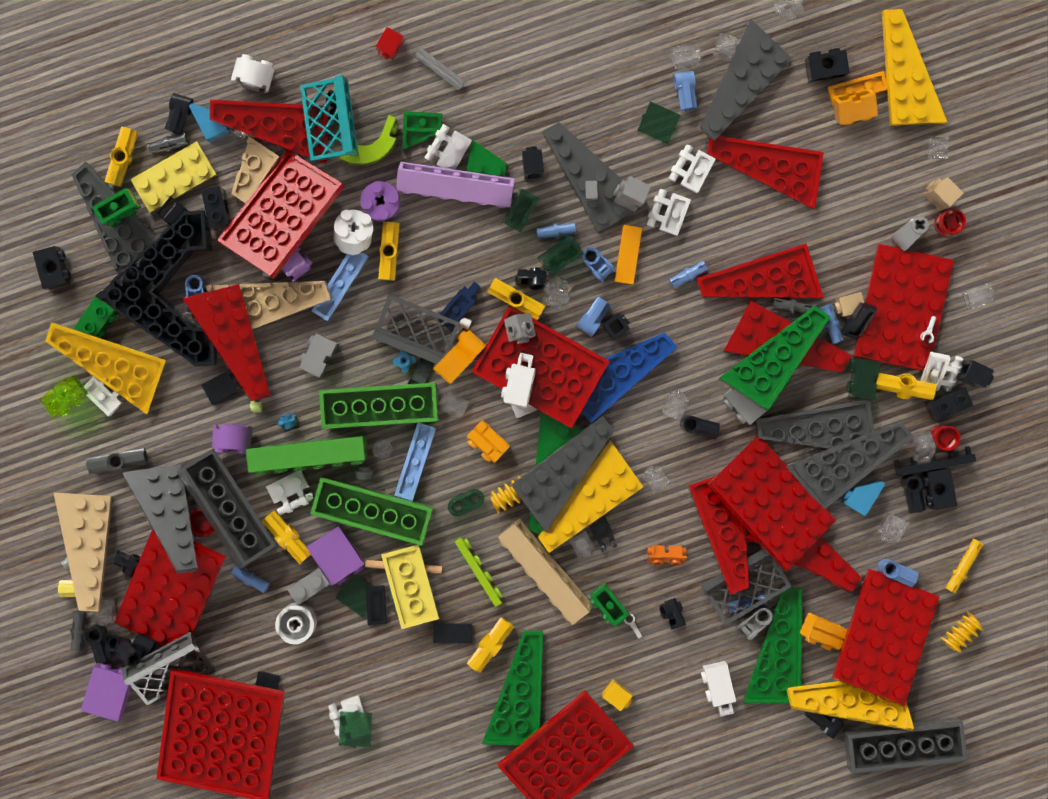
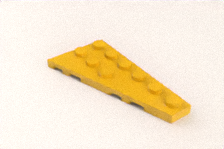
[881,9,947,126]
[45,323,166,414]
[538,440,643,553]
[787,681,914,731]

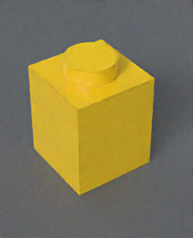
[602,679,633,711]

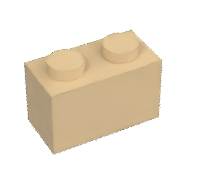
[924,177,963,211]

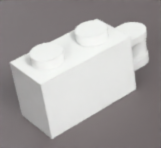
[501,353,536,408]
[701,661,736,717]

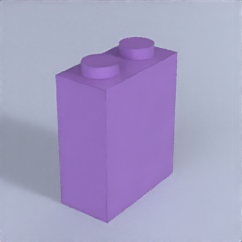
[306,524,366,586]
[81,662,131,722]

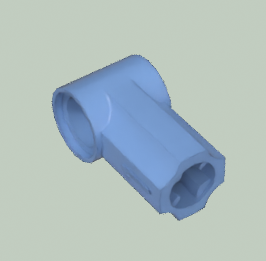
[674,71,697,111]
[576,297,611,337]
[878,559,919,587]

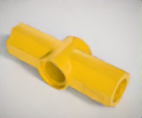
[104,126,139,187]
[378,222,400,281]
[487,278,545,320]
[875,373,937,400]
[262,510,311,564]
[467,617,514,673]

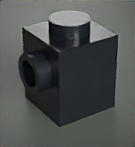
[602,313,630,340]

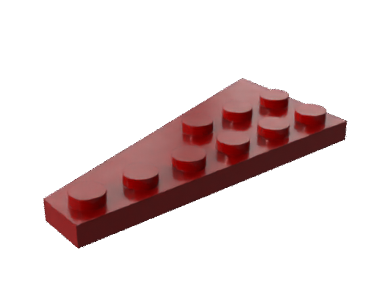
[210,99,328,165]
[706,136,824,210]
[696,243,824,298]
[182,284,271,401]
[723,301,852,372]
[688,476,749,595]
[745,533,862,593]

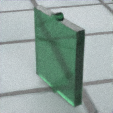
[637,101,681,145]
[336,574,373,617]
[339,710,372,748]

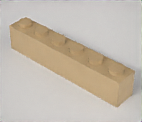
[498,518,593,625]

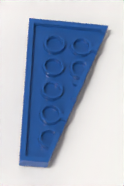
[582,333,677,423]

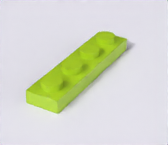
[455,536,503,607]

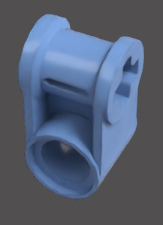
[581,247,616,283]
[185,275,207,312]

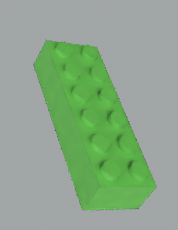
[319,383,439,429]
[246,435,369,475]
[310,476,434,546]

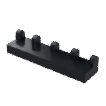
[894,446,976,476]

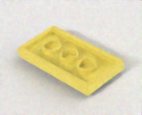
[130,141,218,214]
[381,545,439,629]

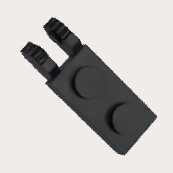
[589,515,617,553]

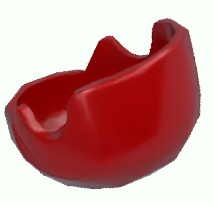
[189,509,215,538]

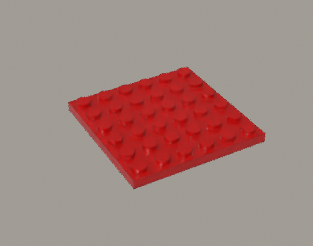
[156,668,285,799]

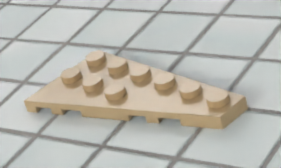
[205,281,332,330]
[54,493,113,612]

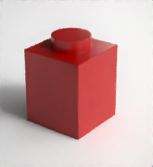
[375,27,405,60]

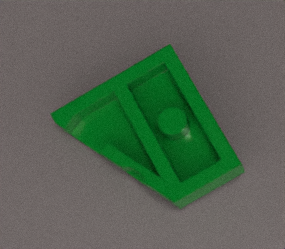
[402,111,443,149]
[467,140,507,177]

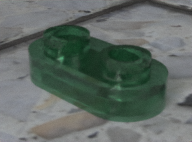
[448,489,484,517]

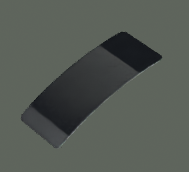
[408,358,435,384]

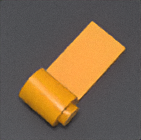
[433,330,486,384]

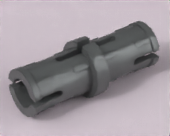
[147,133,189,155]
[772,298,812,315]
[70,611,86,651]

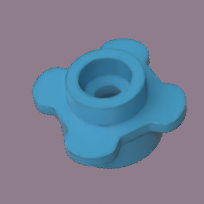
[393,350,416,372]
[277,414,297,430]

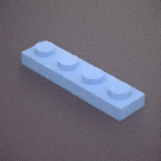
[311,252,369,321]
[394,422,436,501]

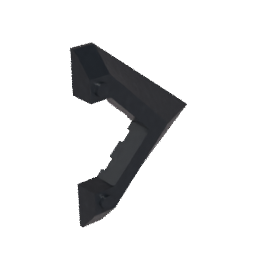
[96,210,218,367]

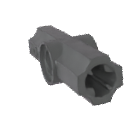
[86,448,148,474]

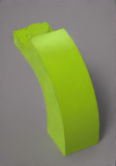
[339,115,399,166]

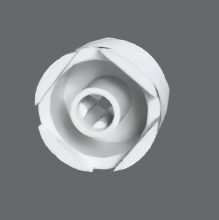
[231,54,274,93]
[333,210,373,255]
[275,603,317,644]

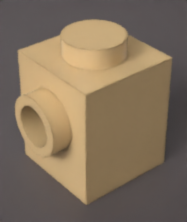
[834,292,864,320]

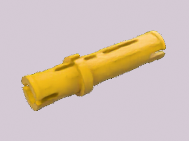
[945,539,984,594]

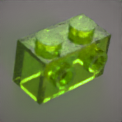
[39,375,88,418]

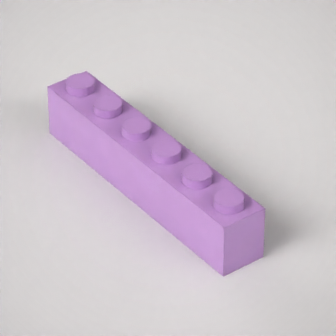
[396,162,515,208]

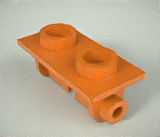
[647,545,687,566]

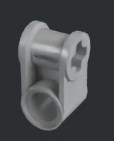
[891,216,929,251]
[735,605,773,641]

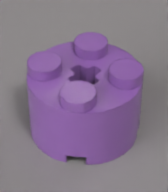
[361,181,401,222]
[282,246,313,282]
[212,424,252,454]

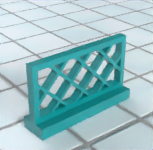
[300,75,358,162]

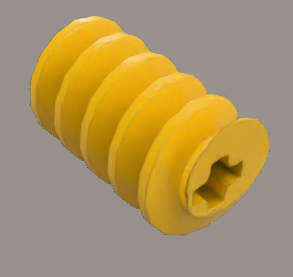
[490,476,521,514]
[941,611,984,653]

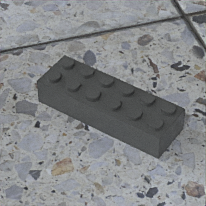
[177,448,276,569]
[843,717,967,774]

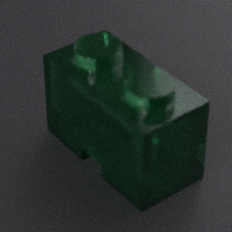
[501,189,539,232]
[537,236,584,276]
[846,358,880,400]

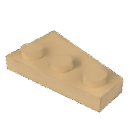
[231,136,281,203]

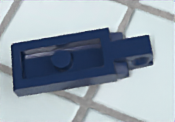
[438,282,480,331]

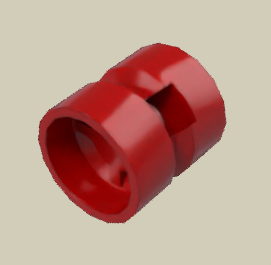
[934,209,966,236]
[928,425,960,451]

